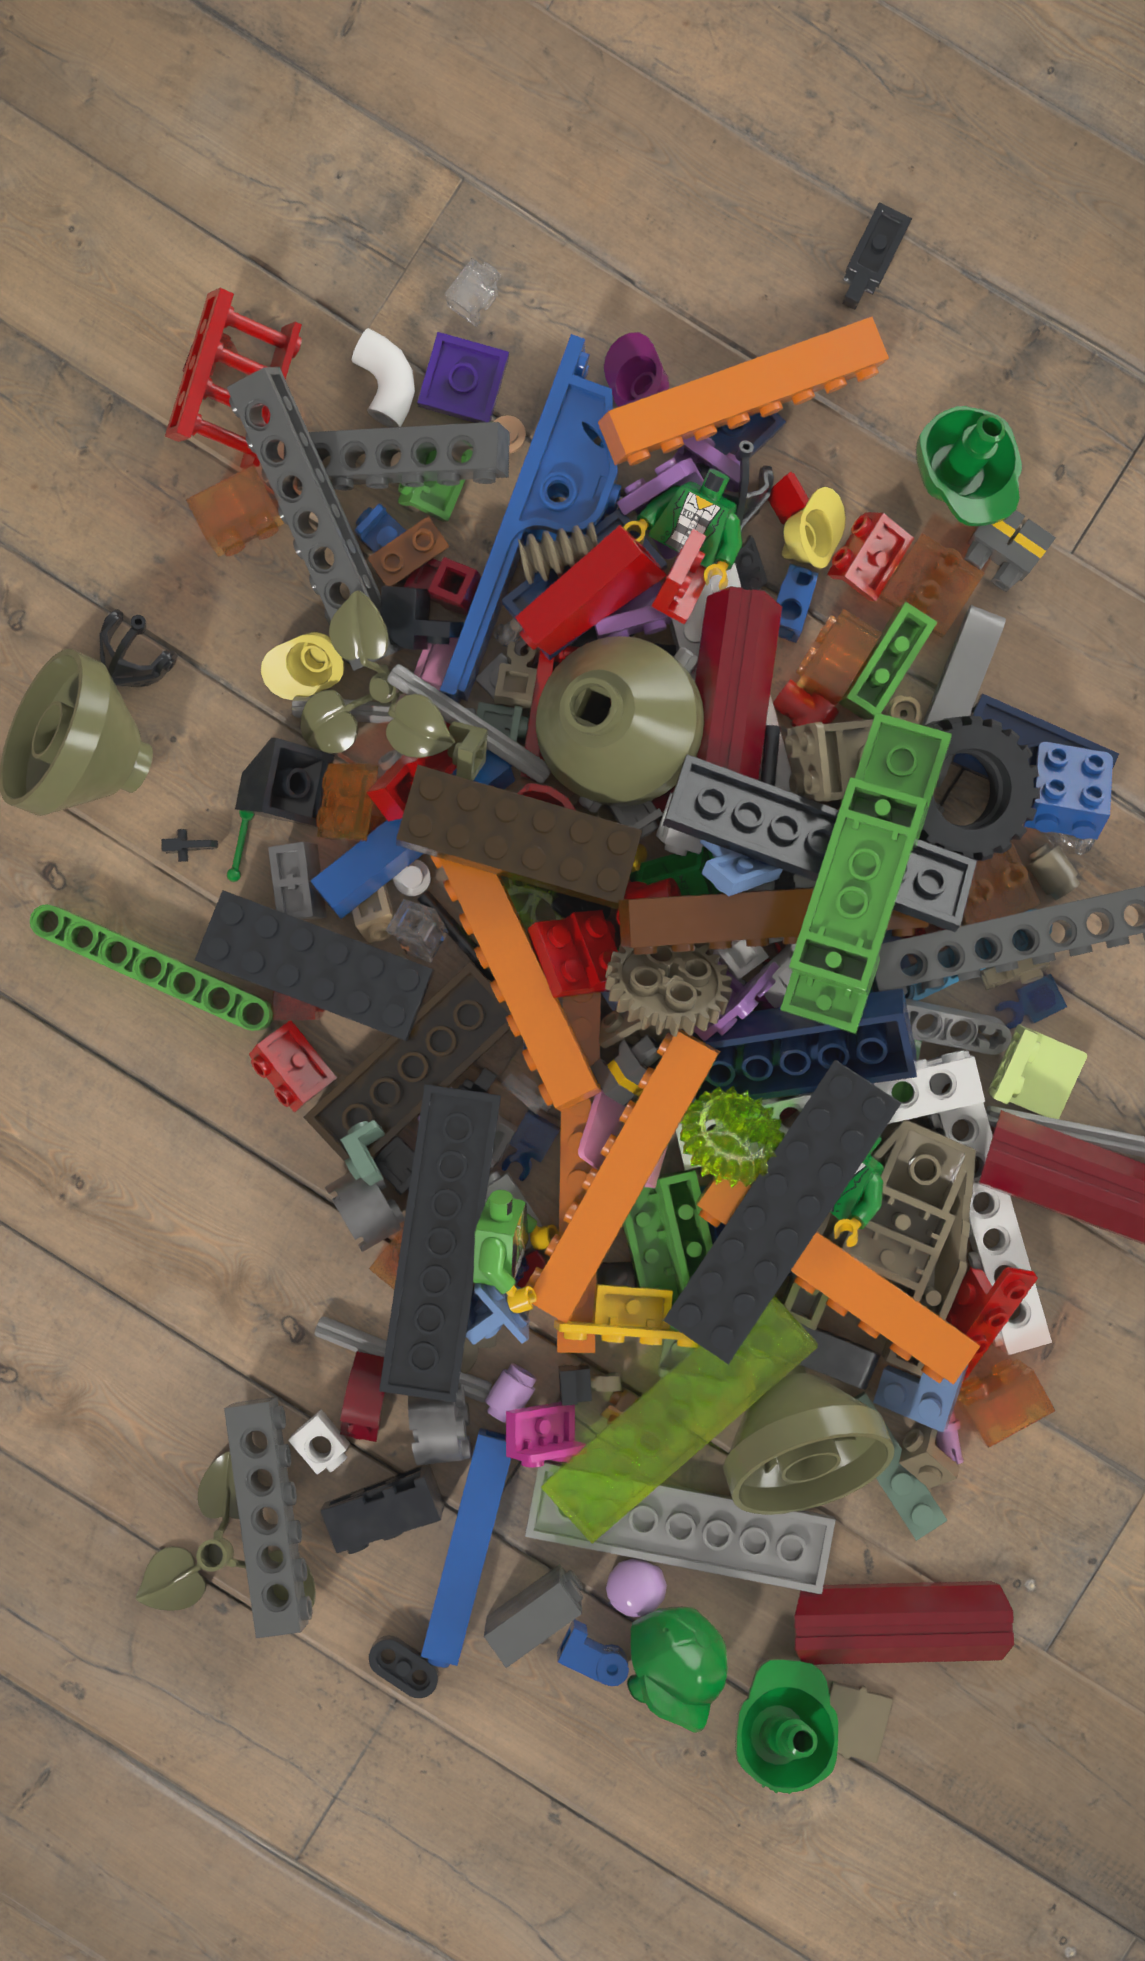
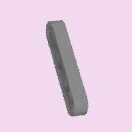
[905,998,1012,1055]

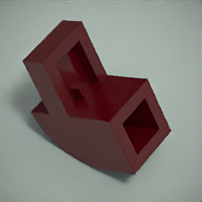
[404,557,482,615]
[340,1351,387,1442]

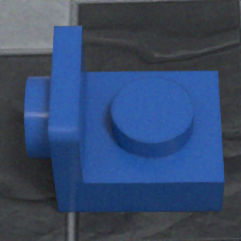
[355,503,407,553]

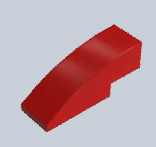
[366,721,457,822]

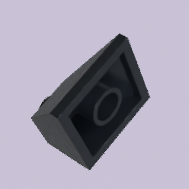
[235,738,335,828]

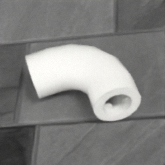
[352,328,415,428]

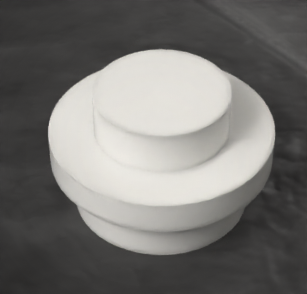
[393,859,431,896]

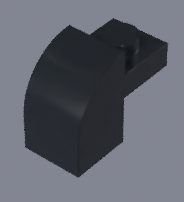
[380,586,464,650]

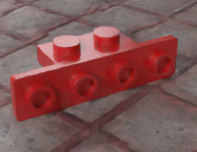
[945,1267,1038,1383]

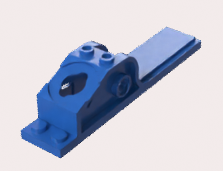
[440,334,622,704]

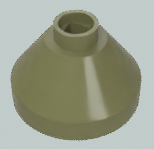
[536,636,704,807]
[0,649,153,816]
[723,1361,894,1515]

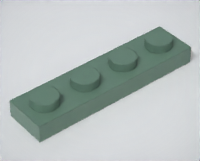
[854,1391,948,1541]

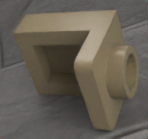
[899,1425,960,1489]

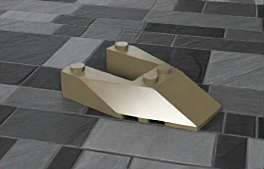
[777,1120,976,1376]

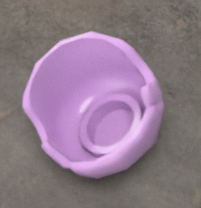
[606,1558,667,1617]

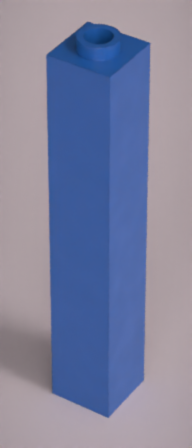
[311,749,516,919]
[421,1428,511,1668]

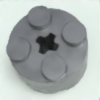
[325,1172,405,1252]
[408,1383,472,1465]

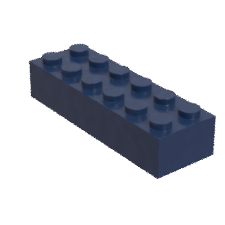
[681,988,917,1110]

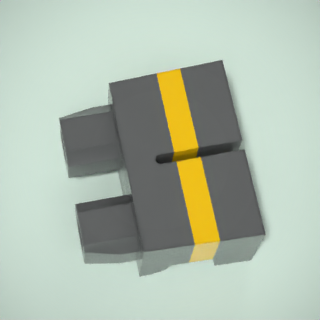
[963,510,1056,592]
[590,1034,662,1107]

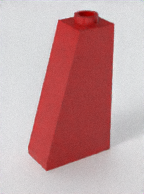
[515,525,667,655]

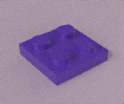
[417,332,509,423]

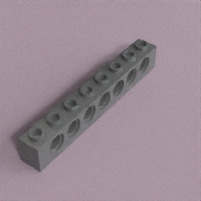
[227,367,405,671]
[872,886,1145,994]

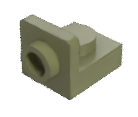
[447,721,488,781]

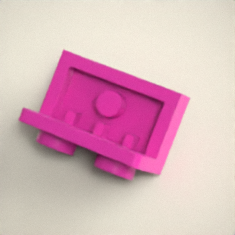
[506,1402,588,1467]

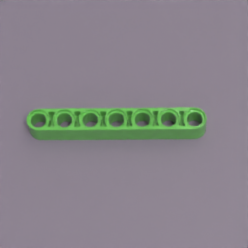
[30,904,275,1031]

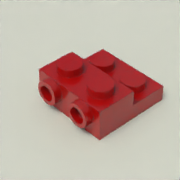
[527,910,618,998]

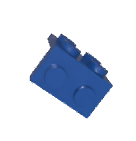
[1023,742,1113,840]

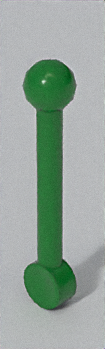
[227,811,255,882]

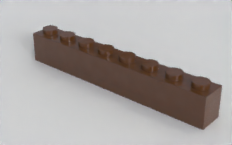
[619,887,929,955]

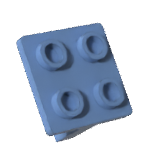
[466,1283,530,1345]

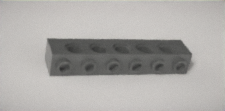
[284,422,510,491]
[224,1397,313,1638]

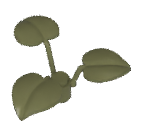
[300,590,455,758]
[136,1452,316,1611]

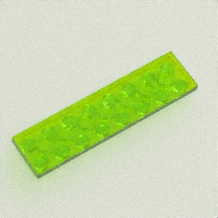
[541,1296,818,1544]

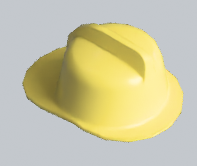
[782,487,846,569]
[261,632,344,700]

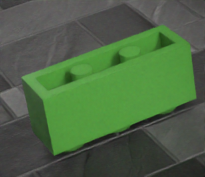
[838,602,937,720]

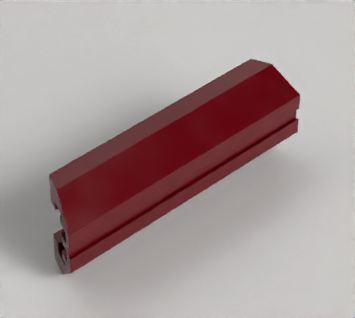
[695,586,782,780]
[979,1110,1145,1245]
[795,1581,1014,1665]

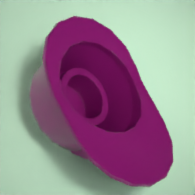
[604,332,670,407]

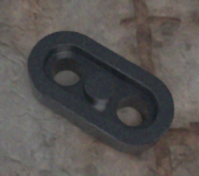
[369,1635,439,1698]

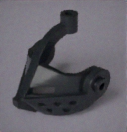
[696,440,774,533]
[99,609,178,688]

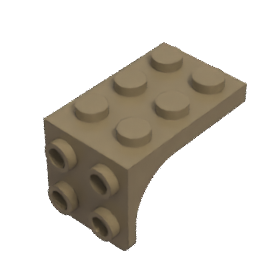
[785,716,905,802]

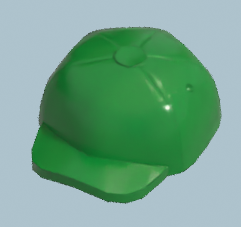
[916,406,1022,526]
[627,1606,728,1733]
[735,1659,839,1794]

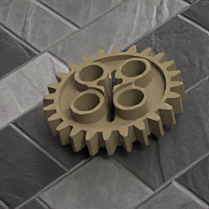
[605,944,732,1037]

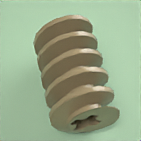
[518,522,598,584]

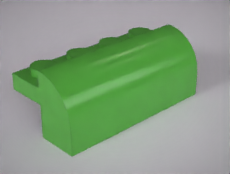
[623,1170,713,1328]

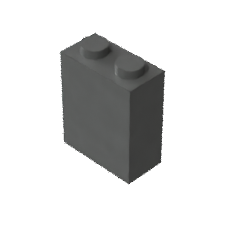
[484,1564,583,1668]

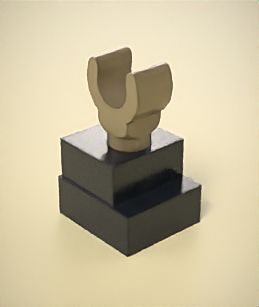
[558,1365,621,1406]

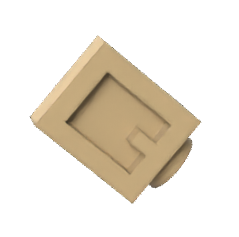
[352,884,402,943]

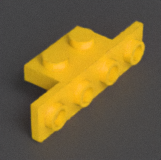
[554,1284,700,1348]

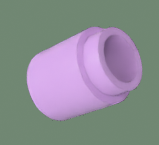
[485,1363,537,1423]

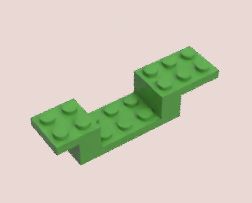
[780,712,952,1034]

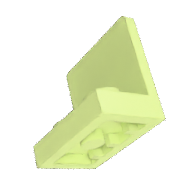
[988,1024,1087,1119]

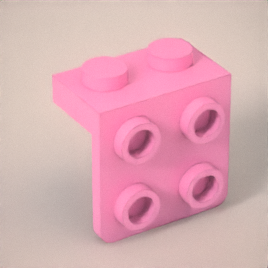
[578,1089,668,1188]

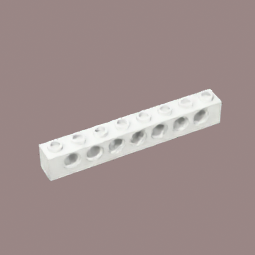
[676,1050,985,1170]
[926,1050,1052,1355]

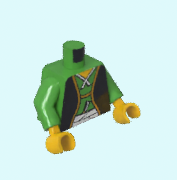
[473,1190,559,1313]

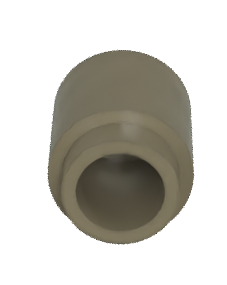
[1026,843,1081,900]

